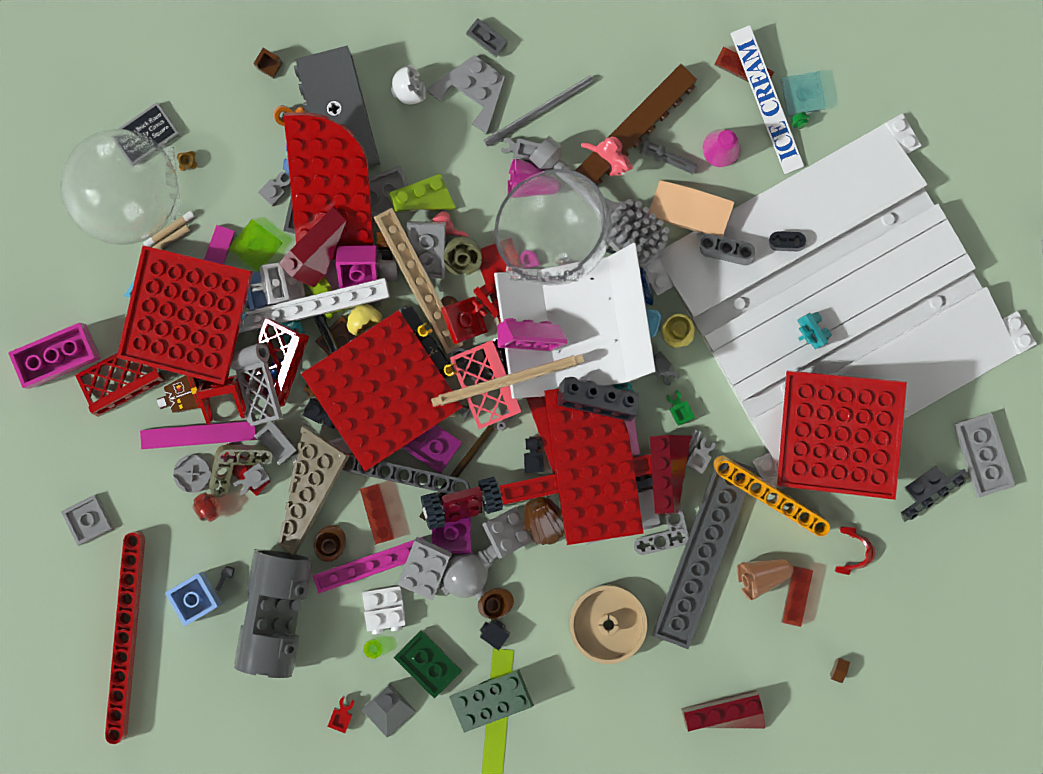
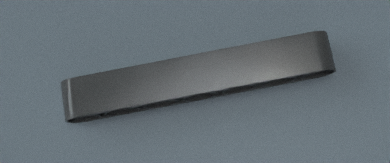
[342,454,470,494]

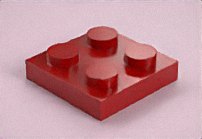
[440,296,488,344]

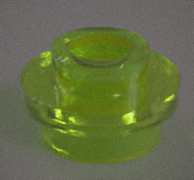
[363,639,383,659]

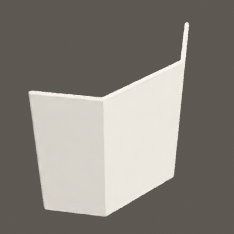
[494,243,656,399]

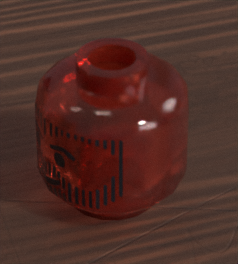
[192,492,221,522]

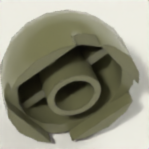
[443,236,482,275]

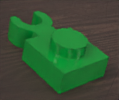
[666,390,695,426]

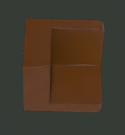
[253,48,283,79]

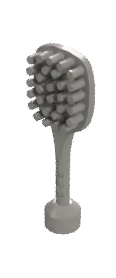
[529,135,670,268]

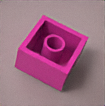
[336,246,378,289]

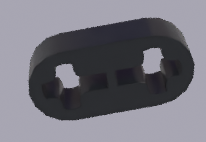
[769,231,806,252]

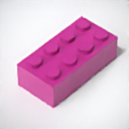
[8,322,101,389]

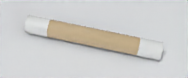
[143,210,195,247]

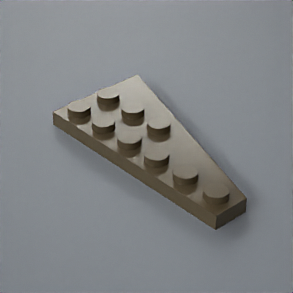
[278,426,349,555]

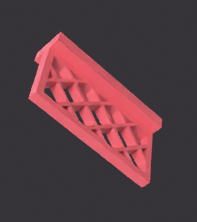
[450,340,522,429]

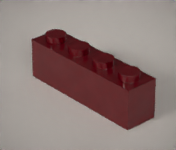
[650,435,692,515]
[681,690,765,732]

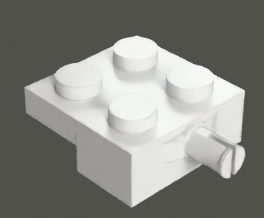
[250,263,306,306]

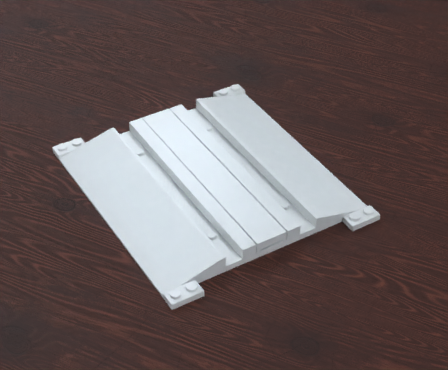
[641,113,1037,495]

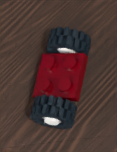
[421,476,503,530]

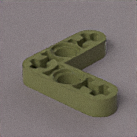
[209,445,272,498]

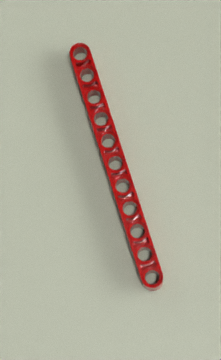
[105,531,145,744]

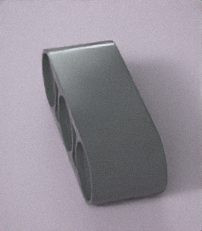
[700,234,755,265]
[451,348,495,391]

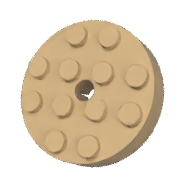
[569,584,647,664]

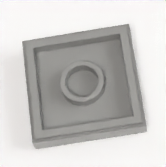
[61,494,114,546]

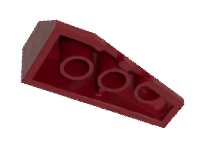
[279,206,348,288]

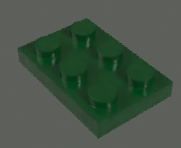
[393,629,462,699]

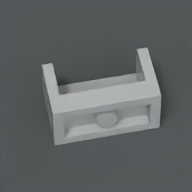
[254,421,299,465]

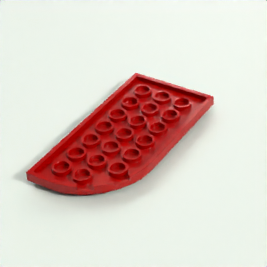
[284,112,374,260]
[544,389,644,545]

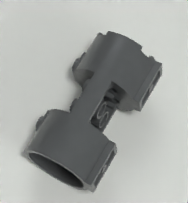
[234,549,313,678]

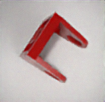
[196,375,246,425]

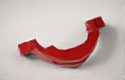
[835,526,875,575]

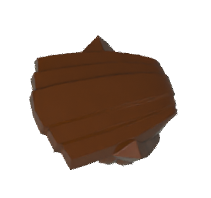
[524,496,565,545]

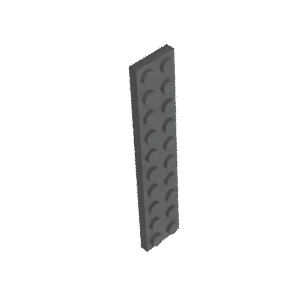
[652,455,756,649]

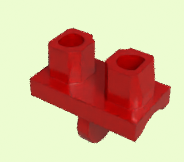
[471,283,500,318]

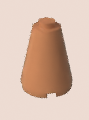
[737,559,793,600]

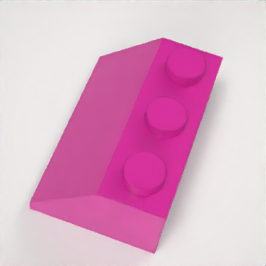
[497,318,567,352]

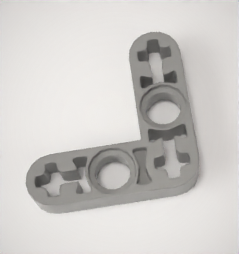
[633,503,688,555]

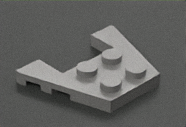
[426,55,505,134]

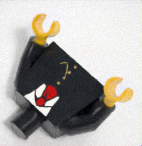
[415,323,458,379]

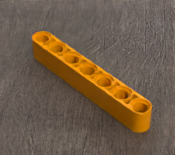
[713,456,830,537]

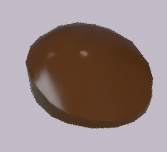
[314,525,346,562]
[478,588,514,619]

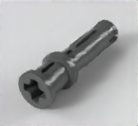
[640,138,698,175]

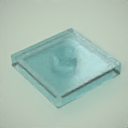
[781,71,826,116]

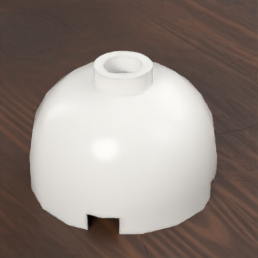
[391,65,426,105]

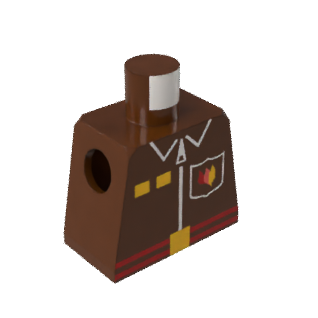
[157,375,201,413]

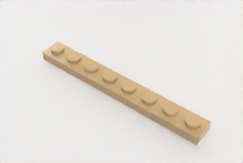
[374,208,463,354]

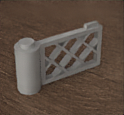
[231,343,283,426]

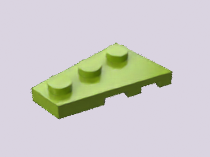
[388,174,456,212]

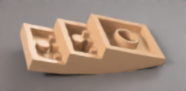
[648,180,734,237]

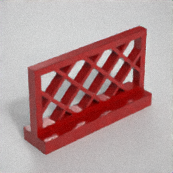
[245,318,309,407]
[75,352,165,417]

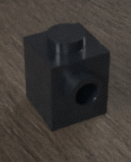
[479,619,510,651]

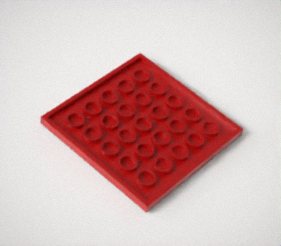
[117,245,253,385]
[301,310,463,471]
[777,370,907,500]

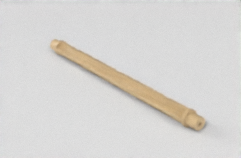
[431,354,584,407]

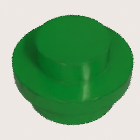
[792,112,811,129]

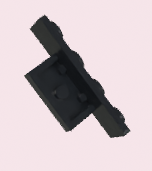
[901,466,967,522]

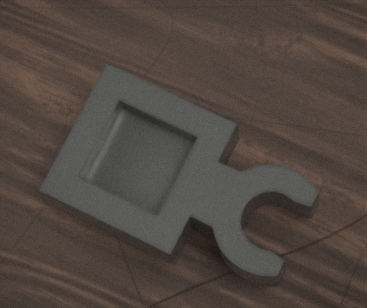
[653,351,679,386]

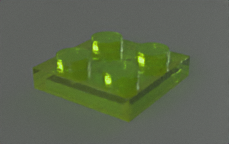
[228,219,283,272]

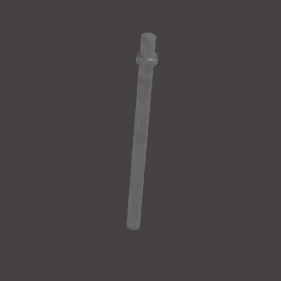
[483,75,594,147]

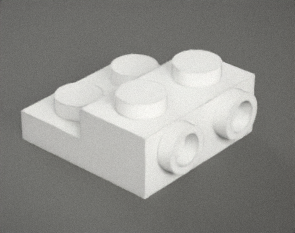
[362,586,407,634]

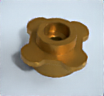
[177,151,198,171]

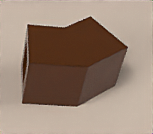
[830,658,850,683]

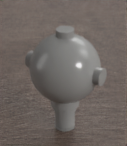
[440,545,498,599]

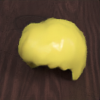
[347,304,382,336]
[661,314,695,348]

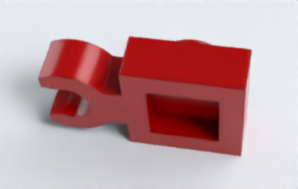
[327,696,355,733]

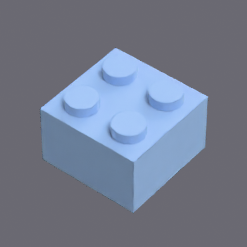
[165,571,222,626]

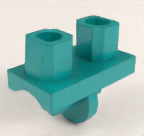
[797,312,832,349]

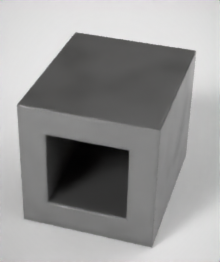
[376,251,399,282]

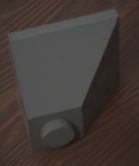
[361,683,416,738]

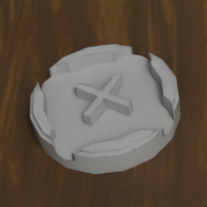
[173,455,212,493]

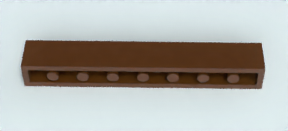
[574,64,697,189]

